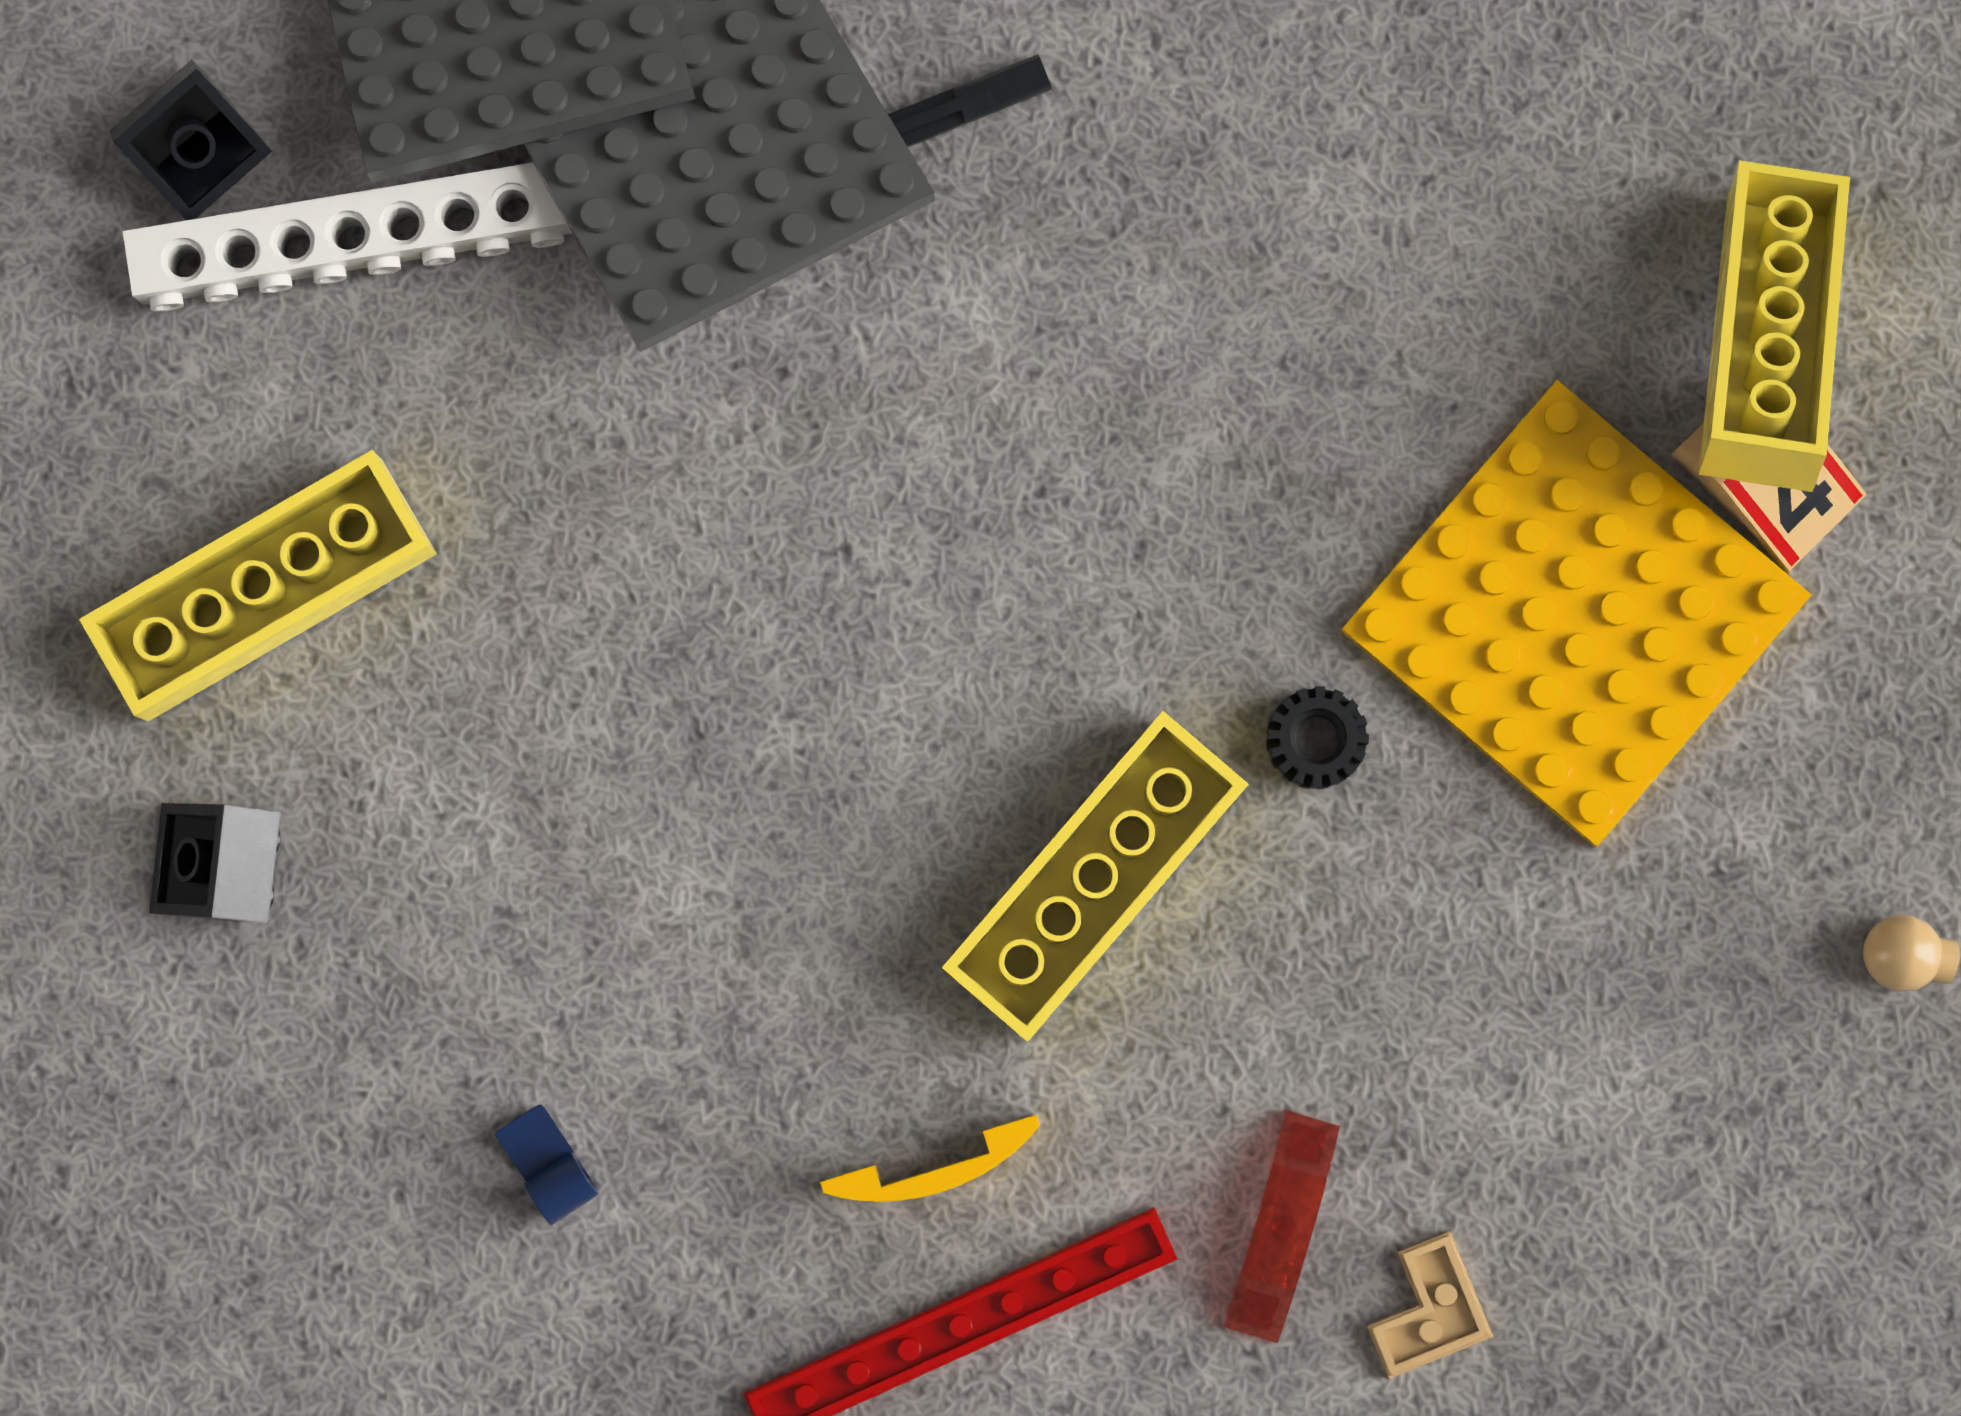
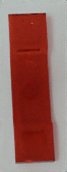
[1223,1110,1340,1343]

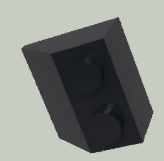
[110,59,272,220]
[149,803,281,924]

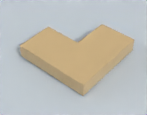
[1366,1231,1493,1379]

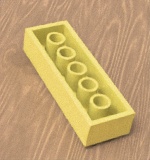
[1699,160,1850,492]
[79,450,437,722]
[942,711,1249,1042]

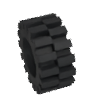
[1266,686,1369,790]

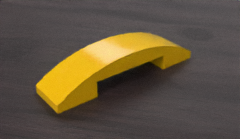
[820,1114,1040,1202]

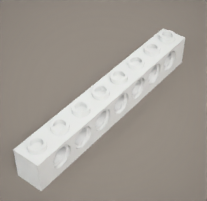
[122,162,572,311]

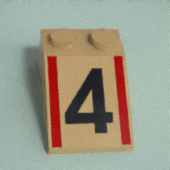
[1670,422,1867,572]

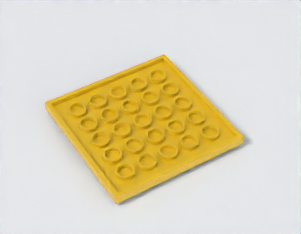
[1341,380,1812,848]

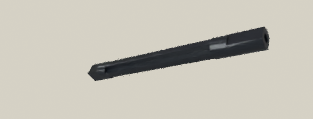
[888,54,1052,147]

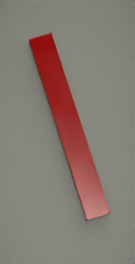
[743,1207,1178,1416]

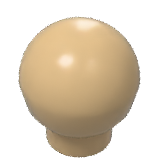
[1863,914,1960,992]

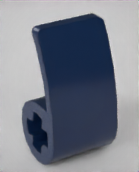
[495,1105,599,1225]

